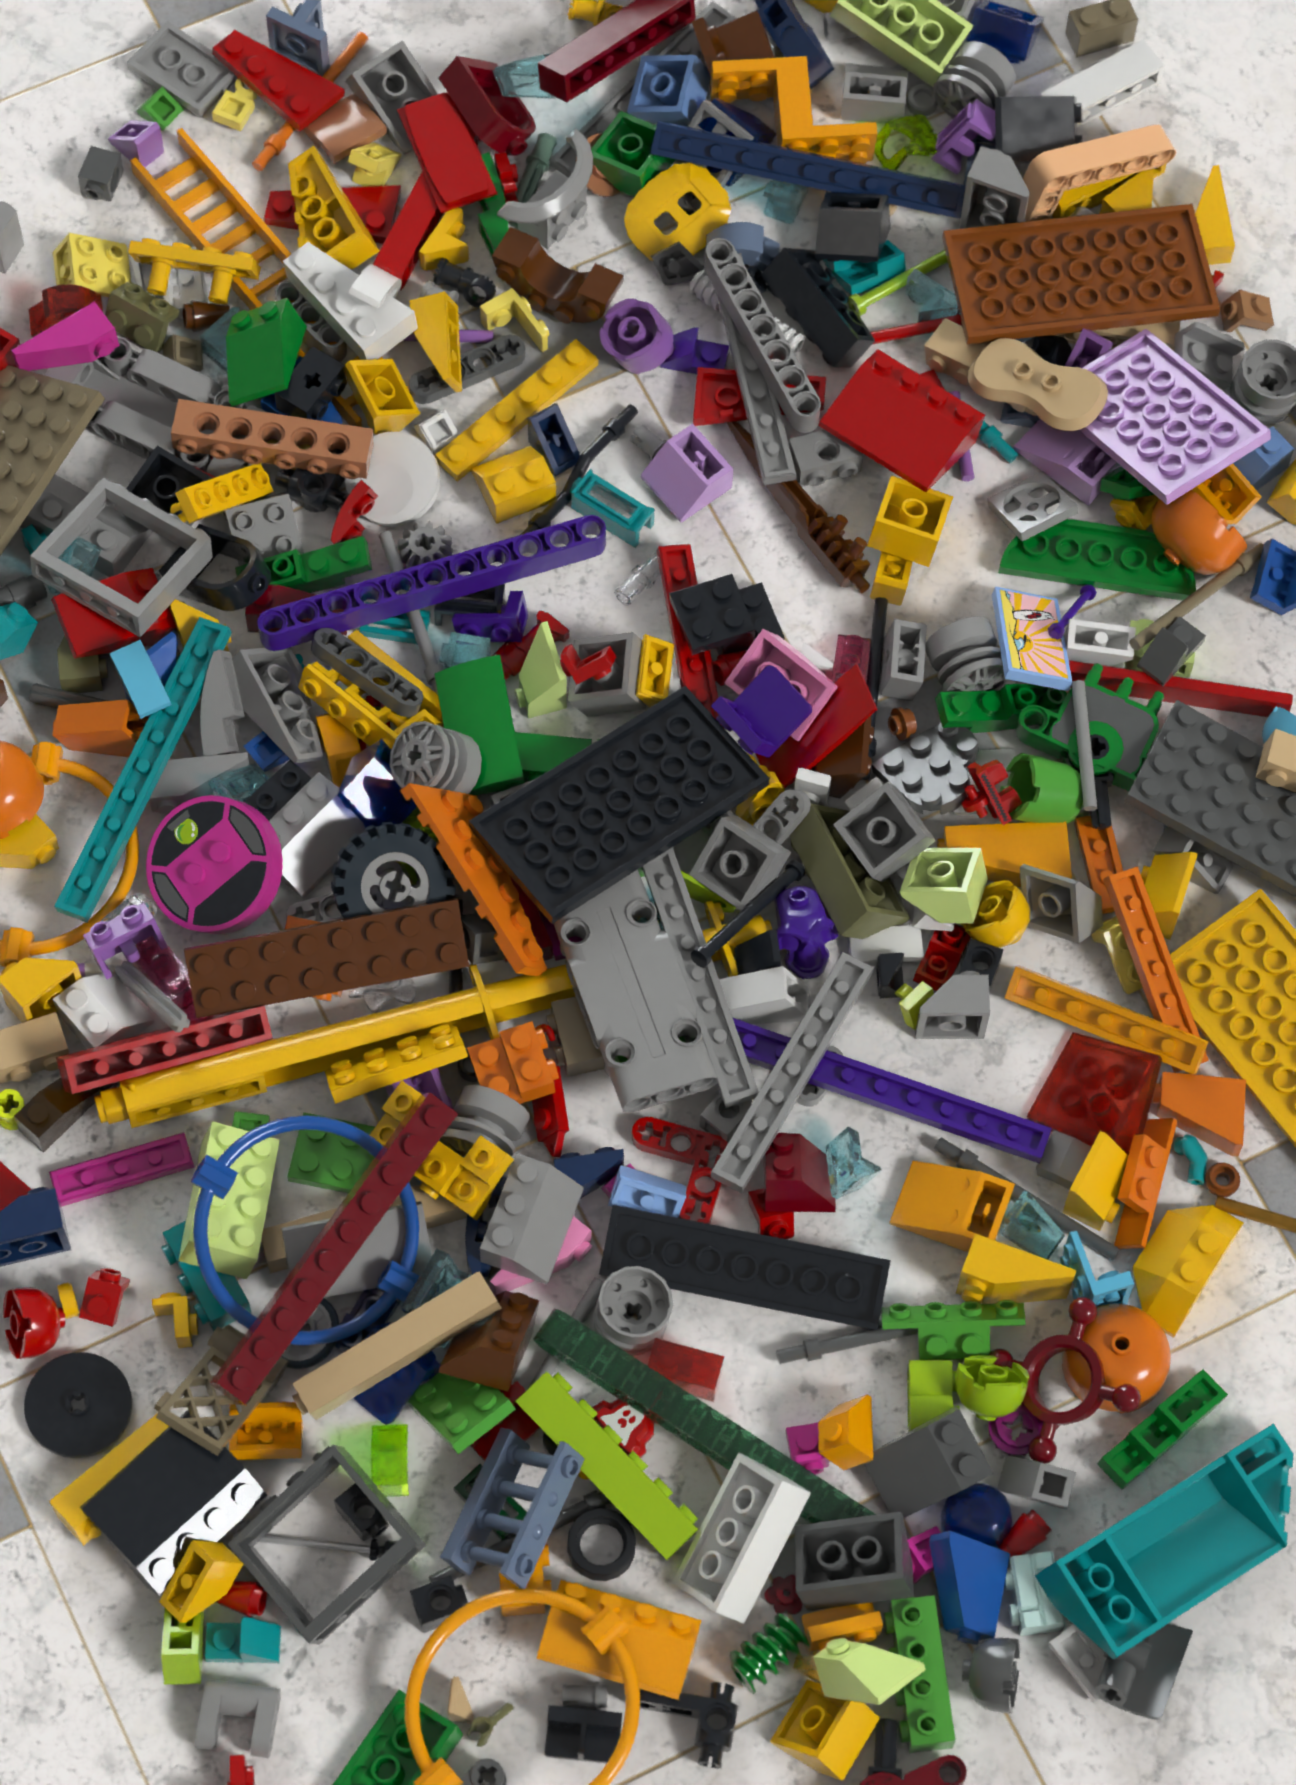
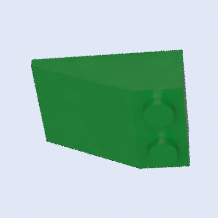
[226,298,307,407]

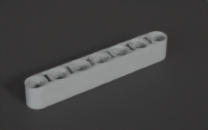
[704,238,821,433]

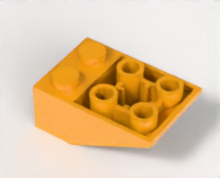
[889,1160,1015,1252]

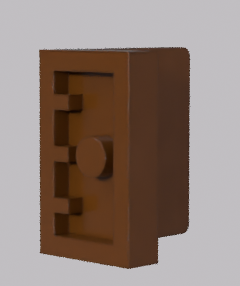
[692,11,775,75]

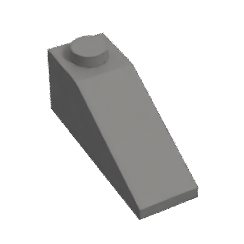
[149,752,251,814]

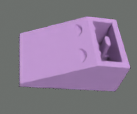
[1013,419,1121,506]

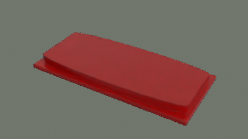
[397,92,497,213]
[755,664,878,789]

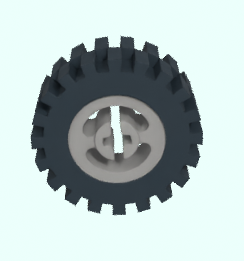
[331,822,456,918]

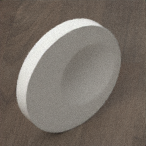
[345,431,441,527]

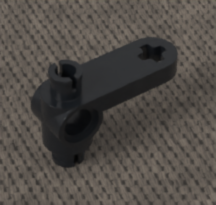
[275,425,355,512]
[639,1682,738,1769]

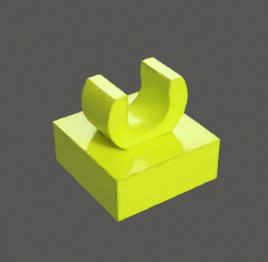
[895,981,934,1030]

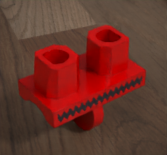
[961,759,1022,826]

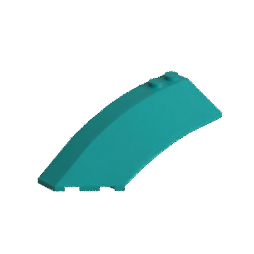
[1034,1423,1294,1659]

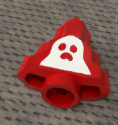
[592,1386,672,1458]

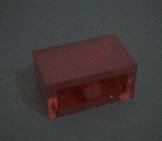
[645,1338,724,1402]

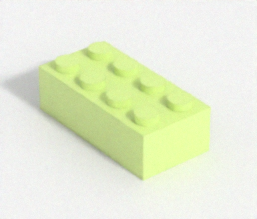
[830,0,973,87]
[178,1121,280,1279]

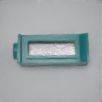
[570,469,655,548]

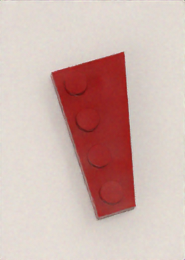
[693,367,826,426]

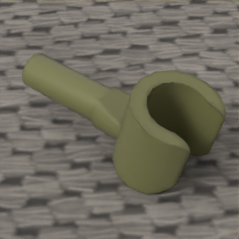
[467,1702,514,1747]

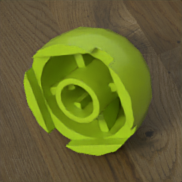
[956,1355,1029,1421]

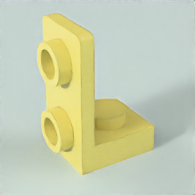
[480,288,550,352]
[1091,916,1143,994]

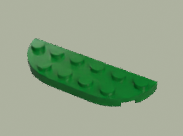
[998,519,1196,601]

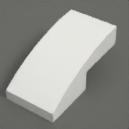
[848,925,924,967]

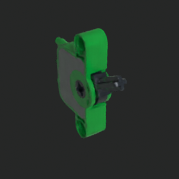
[1015,663,1164,830]

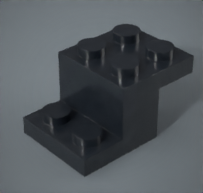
[669,574,785,655]

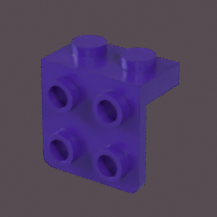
[711,665,812,758]

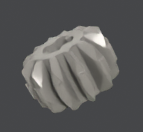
[398,520,453,569]

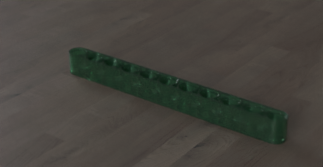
[533,1309,876,1523]

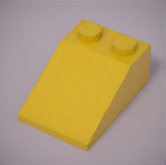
[955,1233,1077,1304]

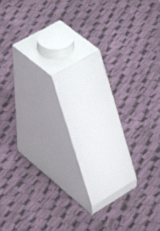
[719,966,810,1024]

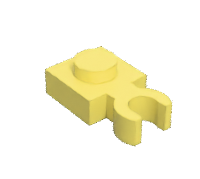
[212,78,258,132]

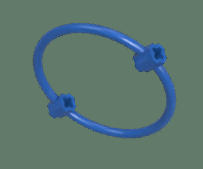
[191,1115,423,1345]

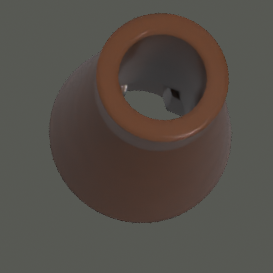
[182,300,231,332]

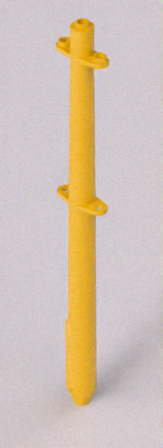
[94,900,773,1128]

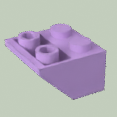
[641,423,733,523]

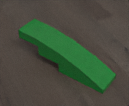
[478,152,509,282]
[1097,1369,1228,1490]

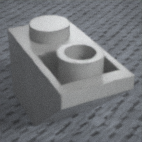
[997,1456,1076,1510]

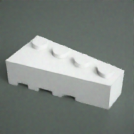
[283,242,418,360]

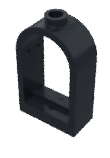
[159,524,271,611]

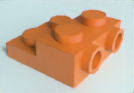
[467,1021,559,1104]

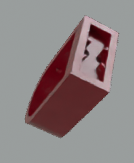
[438,56,536,156]

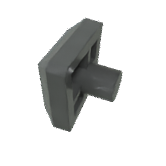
[651,242,705,285]

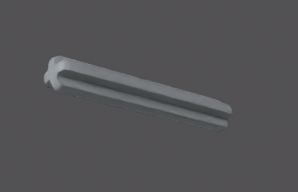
[115,961,190,1032]

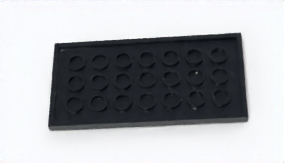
[469,686,770,924]

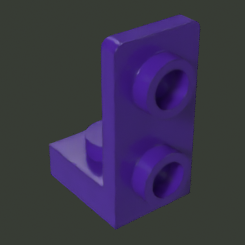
[452,591,529,642]

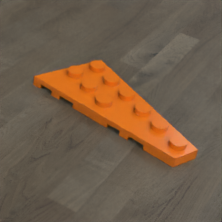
[400,783,548,976]

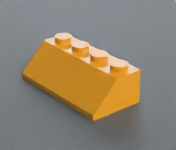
[536,1580,702,1700]

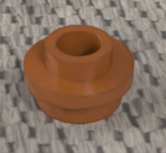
[888,707,917,741]
[1205,1163,1240,1197]

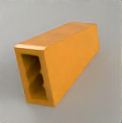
[937,822,1072,888]

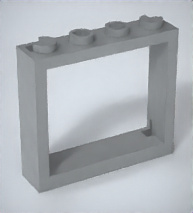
[30,477,213,637]

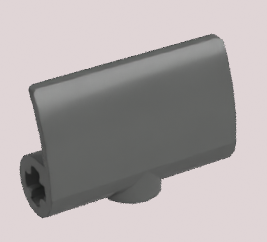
[1095,1624,1193,1720]

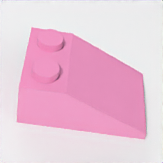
[724,629,838,741]

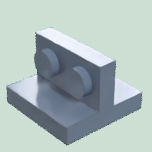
[266,0,330,76]

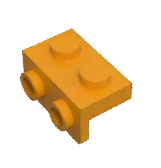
[1191,464,1262,524]
[229,1402,303,1460]
[801,1602,883,1652]

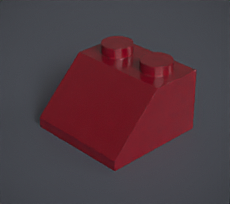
[763,1133,836,1212]

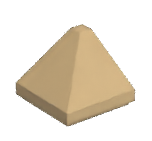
[447,1677,474,1723]

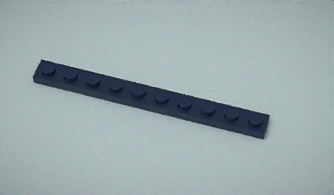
[651,120,966,219]

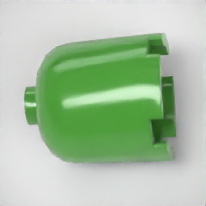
[1000,753,1084,824]

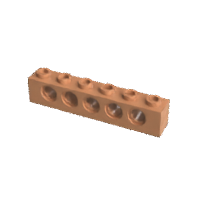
[171,399,374,479]

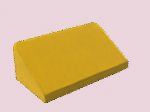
[636,634,674,708]

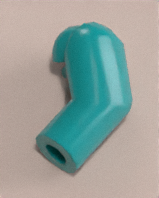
[1173,1134,1208,1185]

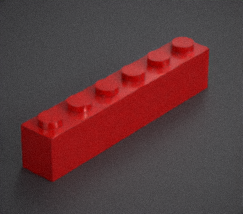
[56,1005,273,1094]

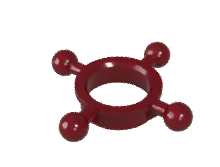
[988,1297,1141,1464]

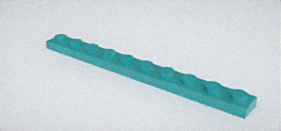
[54,617,232,923]

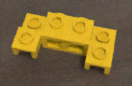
[370,1080,514,1221]

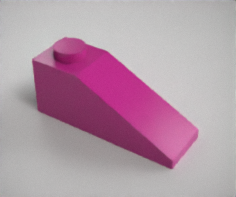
[11,301,120,371]

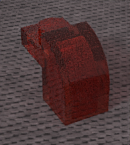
[28,284,103,337]

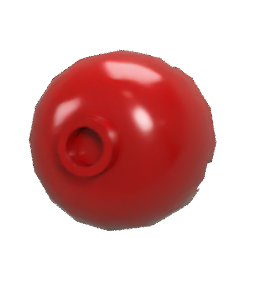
[3,1287,65,1359]

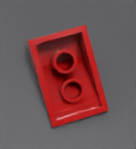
[51,568,176,659]

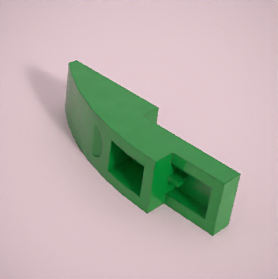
[235,536,372,593]
[935,684,1067,733]

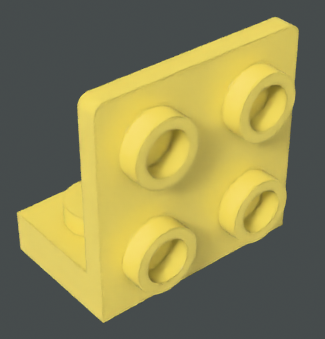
[53,232,131,309]

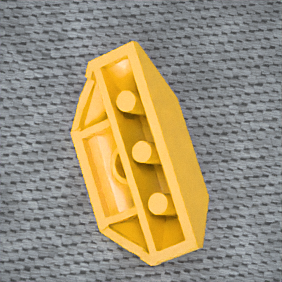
[1132,1205,1244,1338]

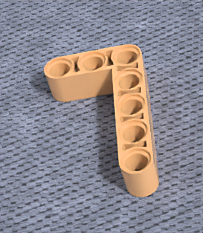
[1023,124,1176,222]

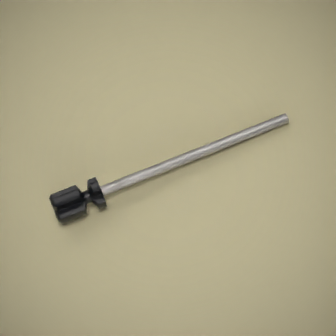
[233,1532,397,1561]

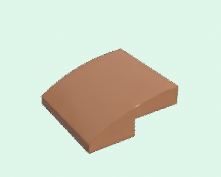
[303,94,387,164]

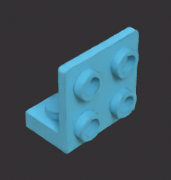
[1060,1230,1134,1307]

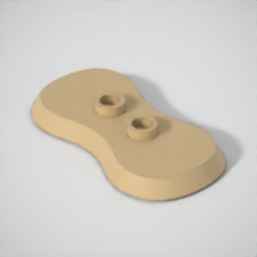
[968,338,1108,431]

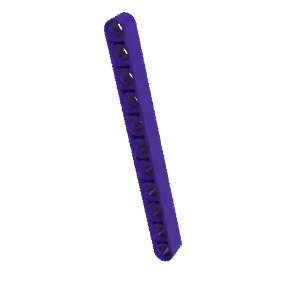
[258,515,606,651]

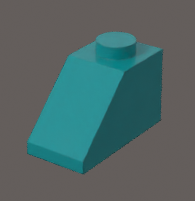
[0,602,38,660]

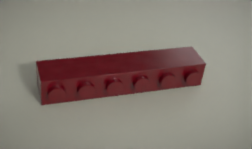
[537,0,696,103]

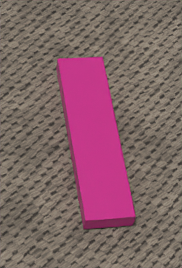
[49,1132,195,1207]

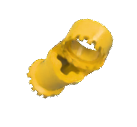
[568,0,623,26]

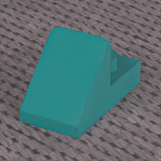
[205,1617,281,1663]

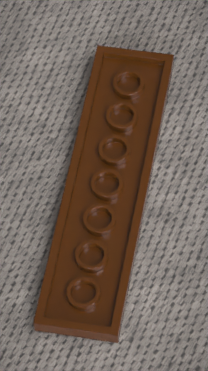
[183,898,469,1018]

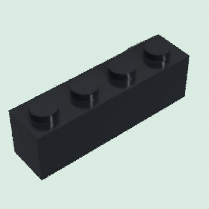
[761,248,875,368]

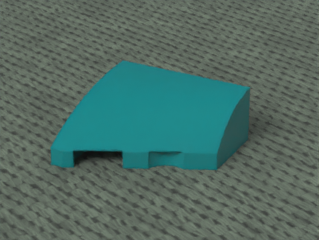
[822,240,906,296]

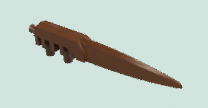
[727,421,871,593]

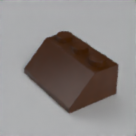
[439,1291,540,1392]

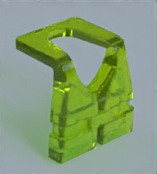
[874,114,938,171]

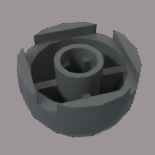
[962,1637,1020,1714]

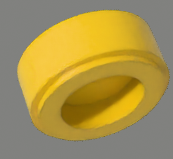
[57,1282,80,1319]

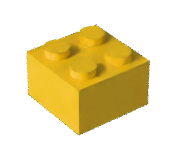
[867,475,953,567]

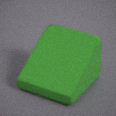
[136,87,184,131]

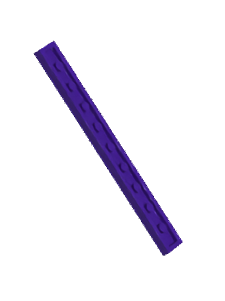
[733,1018,1052,1164]

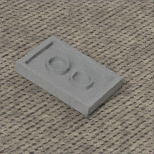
[127,21,238,118]

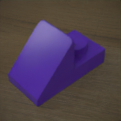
[660,327,729,374]

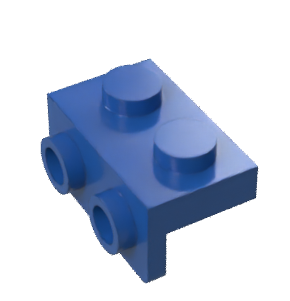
[1250,539,1296,615]

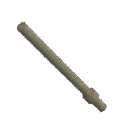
[1130,543,1264,651]

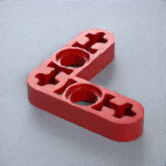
[632,1117,728,1224]

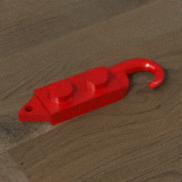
[532,1024,569,1158]

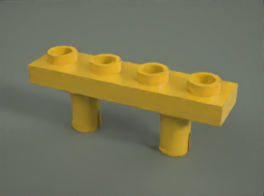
[128,238,261,305]
[170,463,274,524]

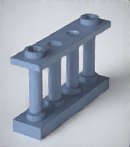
[440,1428,585,1589]

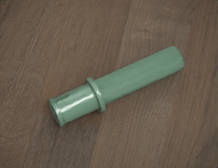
[516,133,557,203]

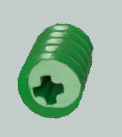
[729,1614,810,1694]

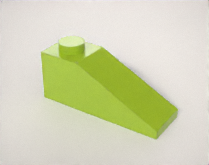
[161,1608,204,1685]

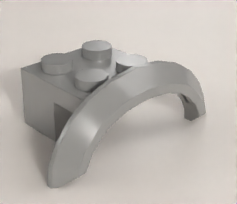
[497,128,593,250]

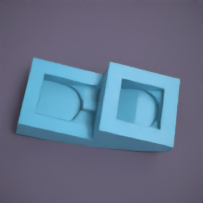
[109,640,171,719]

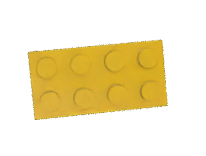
[325,1024,468,1104]

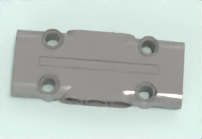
[45,336,268,477]
[553,870,719,1113]

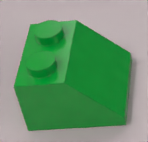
[591,111,676,197]

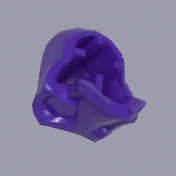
[775,886,838,979]

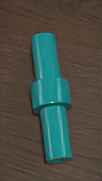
[979,421,1019,463]

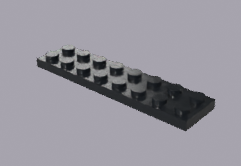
[599,1205,891,1330]

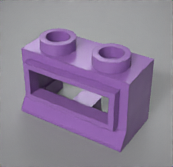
[931,99,996,175]
[83,903,168,979]

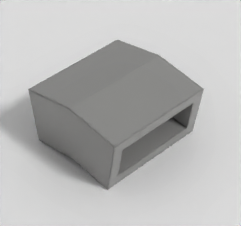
[1036,1130,1092,1190]

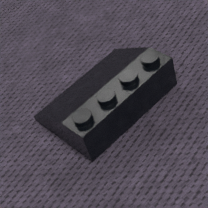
[80,1410,268,1595]

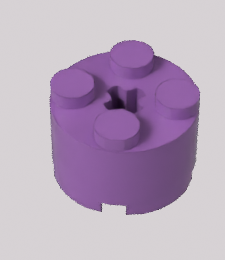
[600,299,674,374]

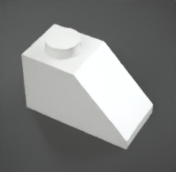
[1064,619,1136,666]

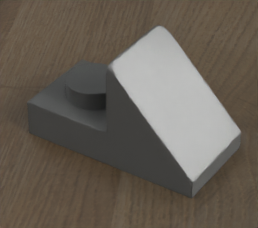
[1137,616,1206,686]

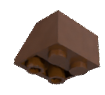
[810,716,874,799]

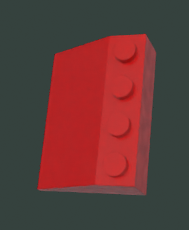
[818,349,985,493]

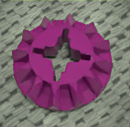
[989,1401,1043,1456]

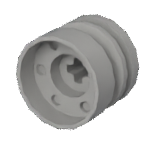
[933,41,1016,119]
[1229,340,1296,425]
[925,617,1006,692]
[390,721,482,794]
[439,1085,530,1158]
[593,1266,673,1356]

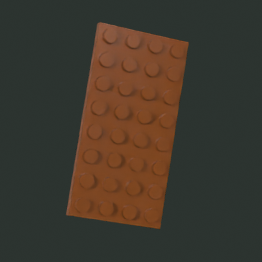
[942,204,1220,344]

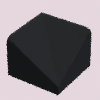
[876,953,904,999]

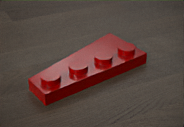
[212,30,345,133]
[264,185,401,244]

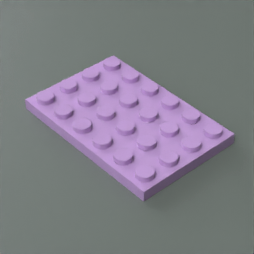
[1080,329,1271,505]

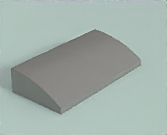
[281,1201,435,1298]

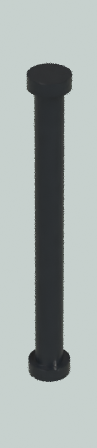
[691,860,805,968]

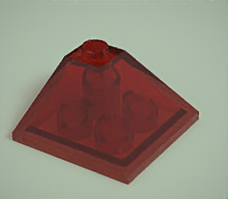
[1026,1032,1162,1155]

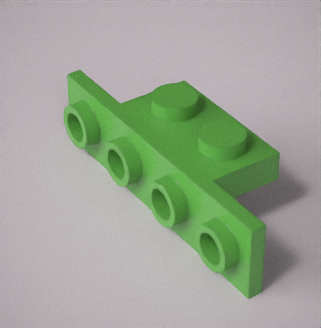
[882,1300,1026,1360]

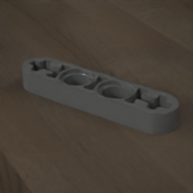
[409,335,525,404]
[311,628,423,717]

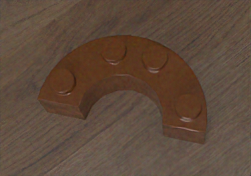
[492,227,624,324]

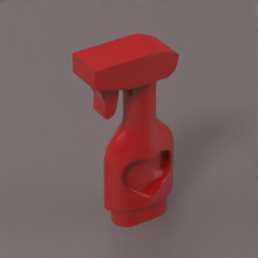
[492,610,570,680]

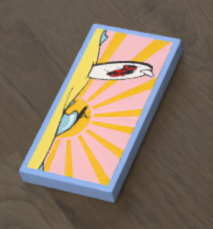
[992,587,1072,691]

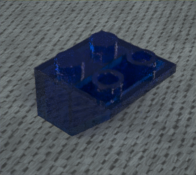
[337,739,417,828]

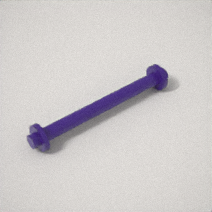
[1048,584,1097,639]

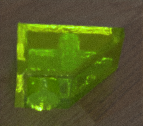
[371,1424,409,1497]

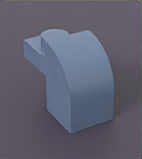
[706,222,780,272]

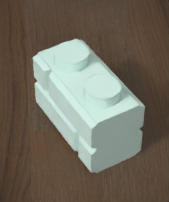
[1004,1551,1065,1636]

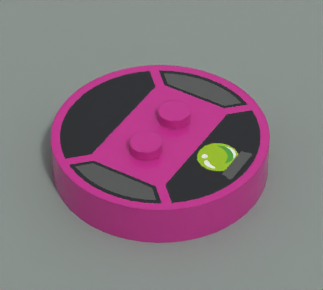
[146,795,283,934]

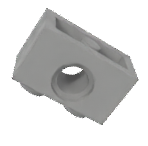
[789,430,863,487]

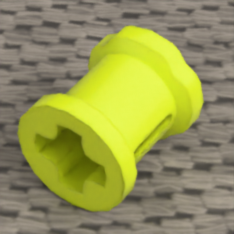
[0,1089,25,1130]

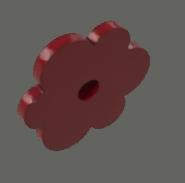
[765,1575,802,1615]

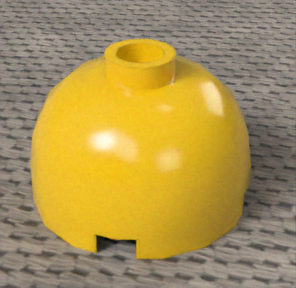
[961,880,1030,948]

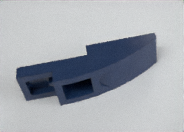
[754,0,835,89]
[488,1147,624,1208]

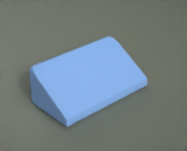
[608,1165,686,1218]

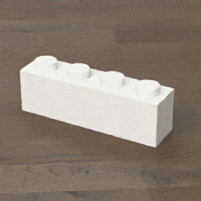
[1040,39,1164,128]

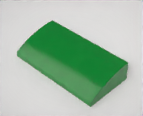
[434,655,524,795]
[333,1690,464,1785]

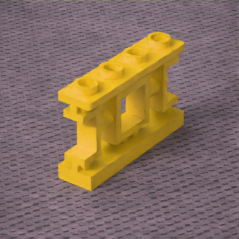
[298,630,444,762]

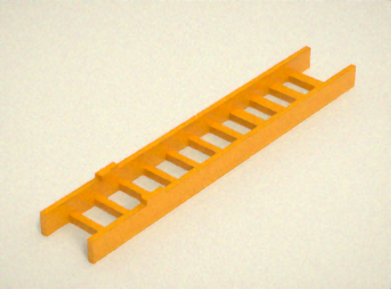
[130,127,409,427]

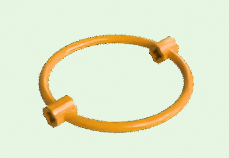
[0,742,139,967]
[405,1588,640,1785]

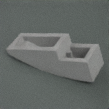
[200,650,245,756]

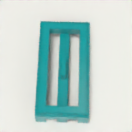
[359,602,431,645]

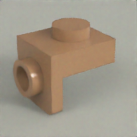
[1220,290,1274,332]

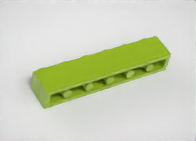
[515,1371,699,1560]

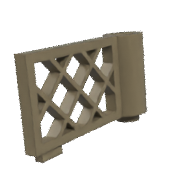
[154,1324,289,1456]

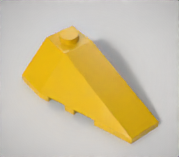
[288,145,379,269]

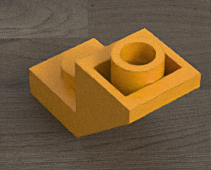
[315,713,367,787]

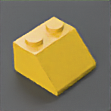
[345,359,421,435]
[471,446,556,524]
[1141,852,1198,940]
[0,957,82,1023]
[1062,1131,1128,1231]
[770,1679,880,1781]

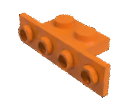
[1114,1118,1178,1249]

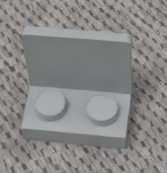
[223,492,304,566]

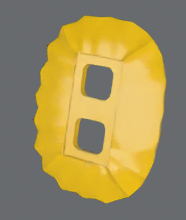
[624,162,731,261]

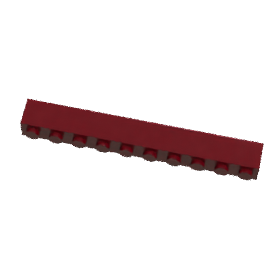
[210,1092,458,1405]

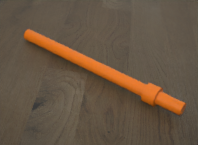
[252,31,368,171]

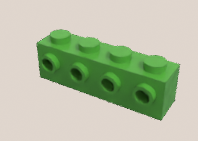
[884,1595,956,1753]

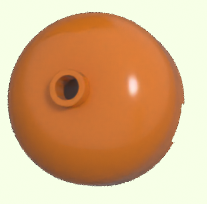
[1151,490,1247,575]
[0,740,44,839]
[1062,1303,1171,1414]

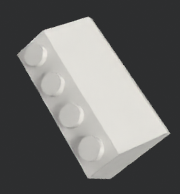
[672,1453,811,1623]

